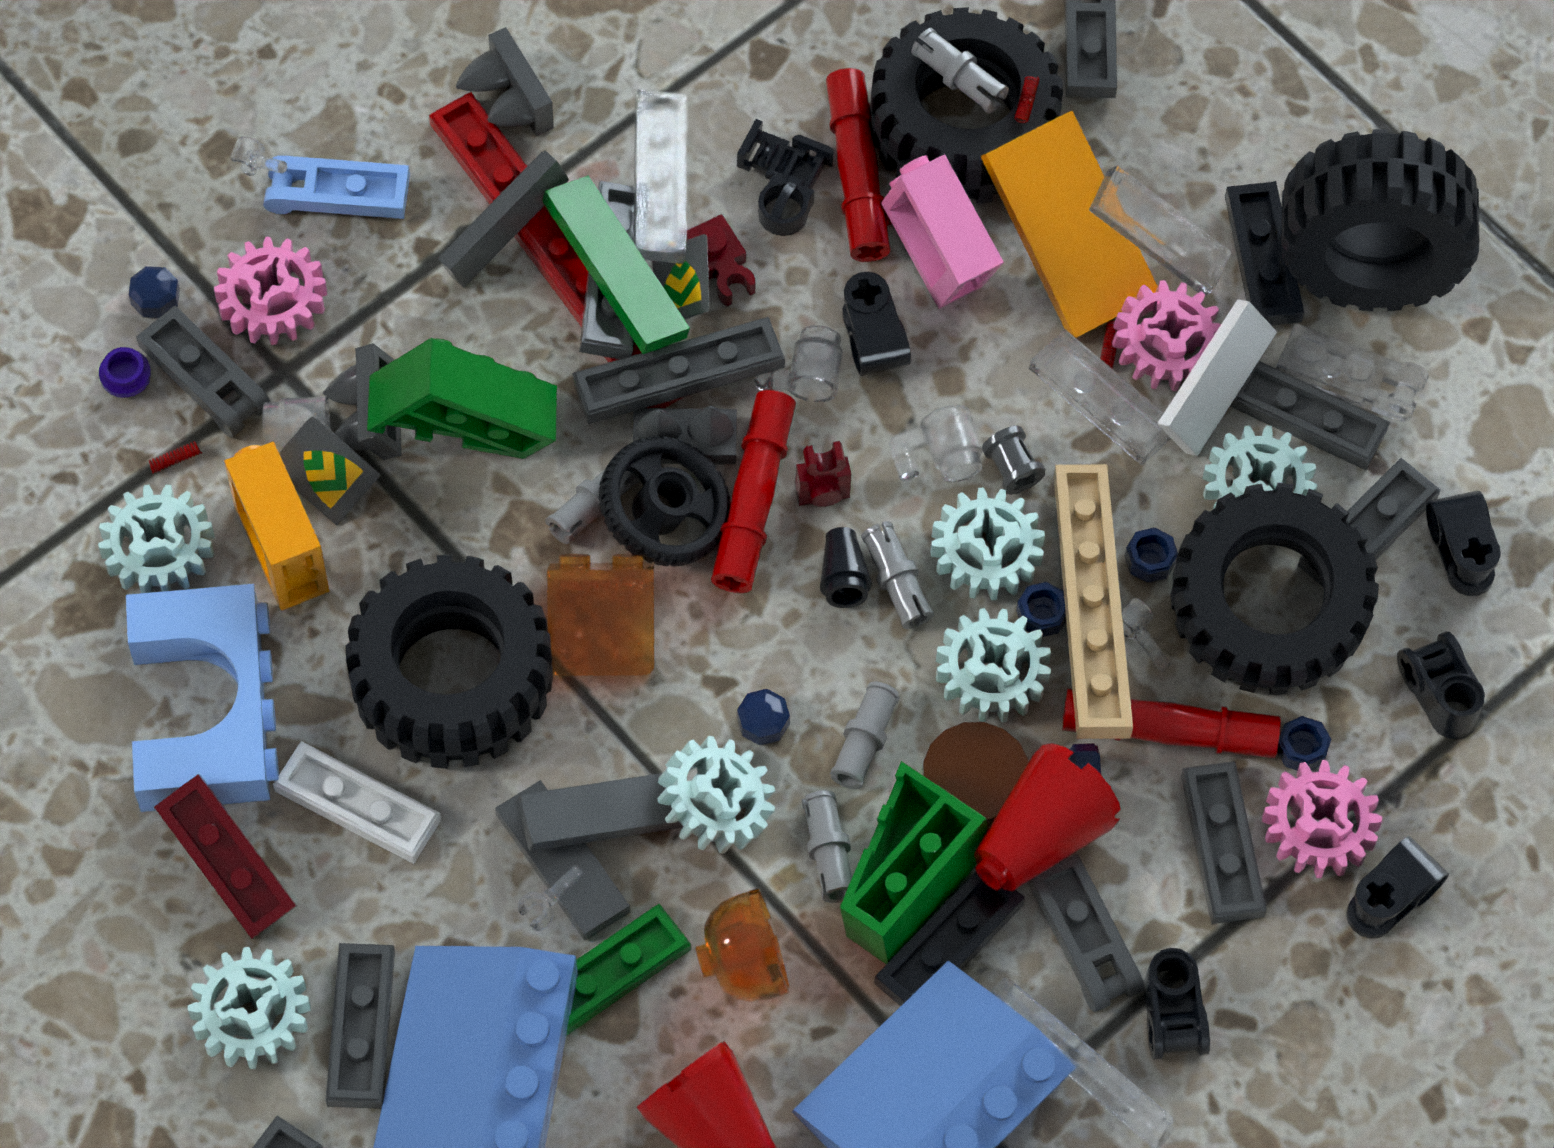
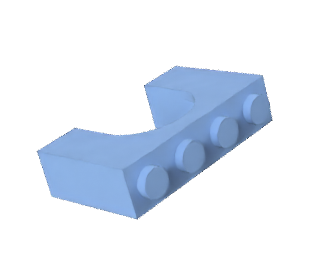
[126,584,279,812]

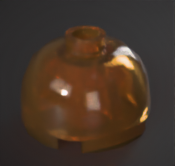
[695,888,790,1002]

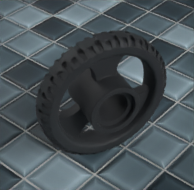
[599,436,731,567]

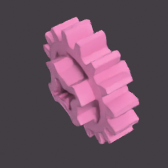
[214,237,327,345]
[1112,280,1221,391]
[1262,760,1382,878]

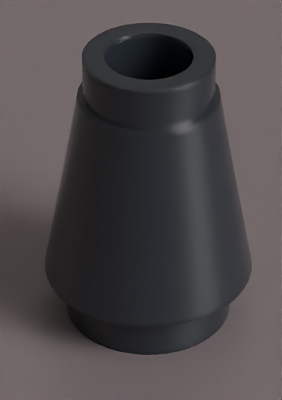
[820,527,872,608]

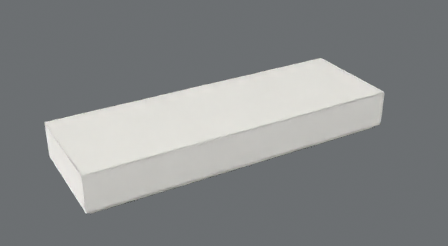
[1157,299,1277,456]
[273,741,441,864]

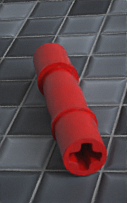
[826,68,891,262]
[711,390,796,593]
[1062,688,1281,759]

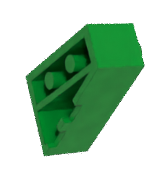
[367,337,557,459]
[840,761,988,964]

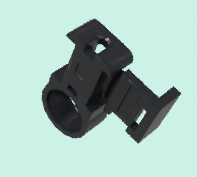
[737,119,834,236]

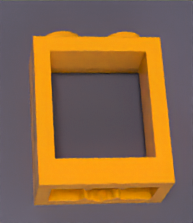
[224,441,330,611]

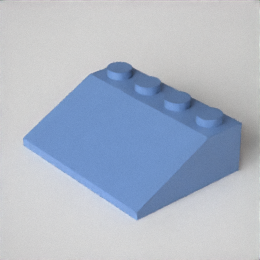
[373,946,578,1148]
[792,960,1076,1148]

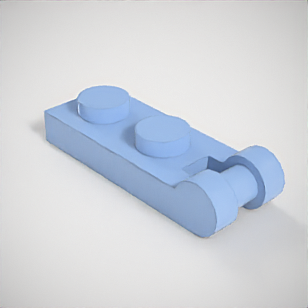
[263,155,410,219]

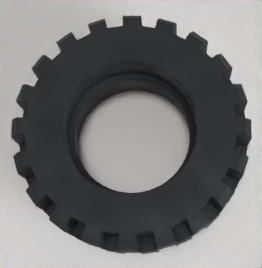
[870,7,1063,204]
[1281,129,1480,312]
[1170,483,1379,695]
[345,554,553,769]

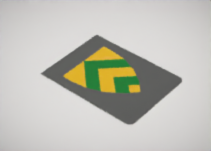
[653,234,709,319]
[279,417,381,526]

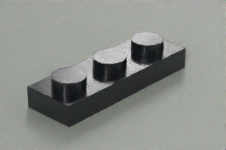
[1225,181,1305,326]
[874,872,1025,1006]

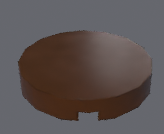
[922,722,1029,826]

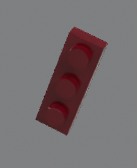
[154,774,297,939]

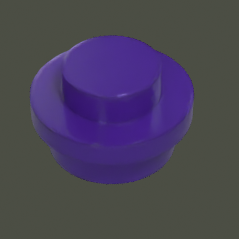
[99,347,151,398]

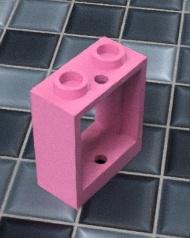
[881,154,1004,309]

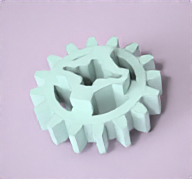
[1202,425,1317,509]
[98,484,215,593]
[930,487,1045,600]
[936,608,1051,723]
[658,736,775,853]
[188,947,311,1069]

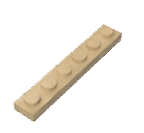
[1054,464,1133,739]

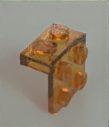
[547,553,655,676]

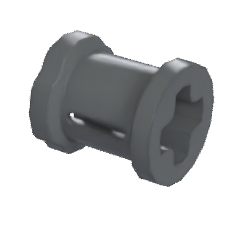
[981,425,1046,495]

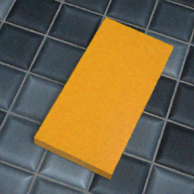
[980,110,1158,339]

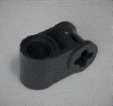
[842,272,911,376]
[1426,490,1501,596]
[1397,631,1485,740]
[1346,836,1449,939]
[1144,948,1210,1060]

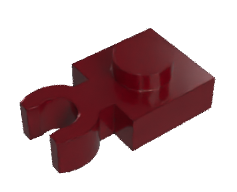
[678,214,756,307]
[795,441,852,507]

